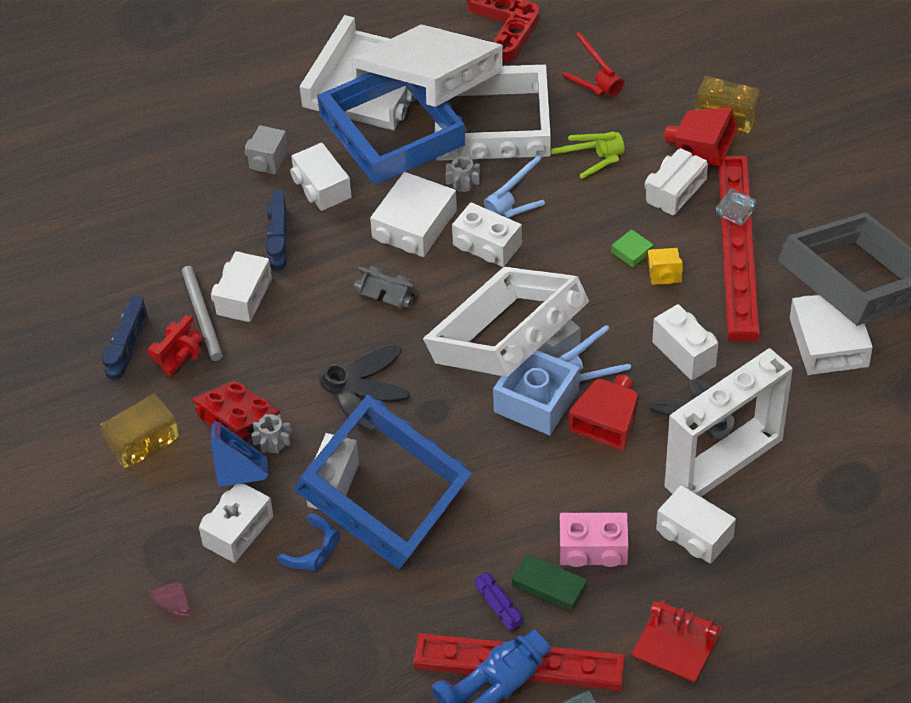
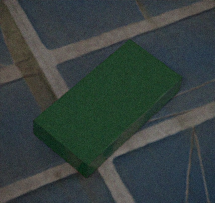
[512,554,587,611]

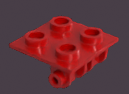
[191,381,280,442]
[631,600,723,683]

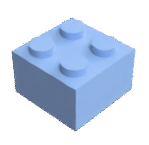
[493,350,580,435]

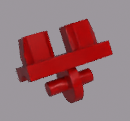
[147,315,204,376]

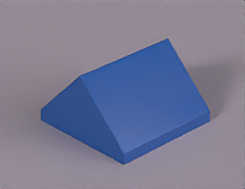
[211,420,268,487]

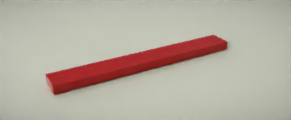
[718,156,759,341]

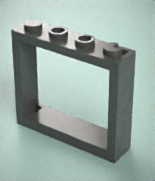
[778,212,911,326]

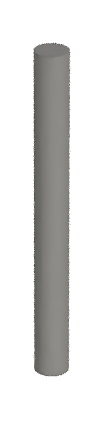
[182,266,223,361]

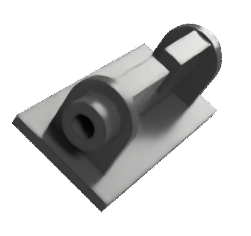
[354,266,420,310]

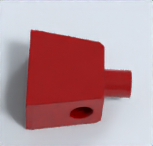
[665,107,738,166]
[569,375,638,451]

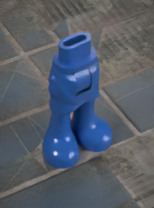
[430,629,552,703]

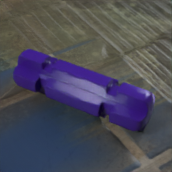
[475,572,523,631]

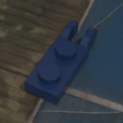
[266,190,287,270]
[101,296,148,380]

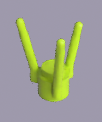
[550,131,624,179]

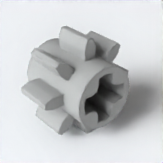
[445,156,480,192]
[251,414,291,453]

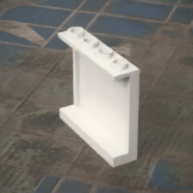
[300,15,416,131]
[352,24,502,107]

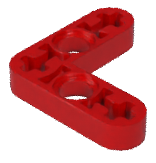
[466,0,540,62]

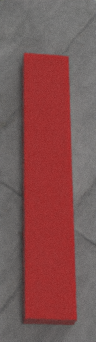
[414,633,625,691]

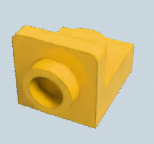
[647,248,683,285]

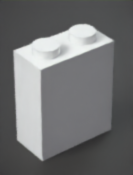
[370,172,457,257]
[790,295,873,375]

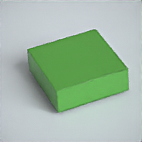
[611,229,654,267]

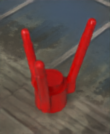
[562,32,624,97]

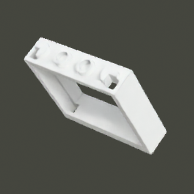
[435,65,550,161]
[423,267,589,377]
[665,348,793,497]

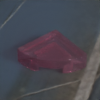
[148,581,190,616]

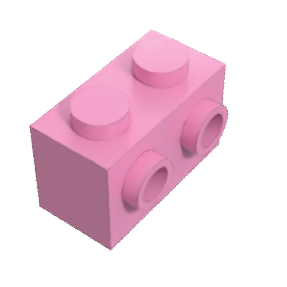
[560,513,628,567]

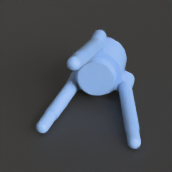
[484,156,545,219]
[558,325,631,382]

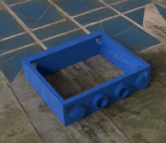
[317,72,467,185]
[293,394,472,570]

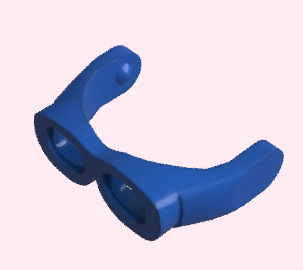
[277,513,340,572]

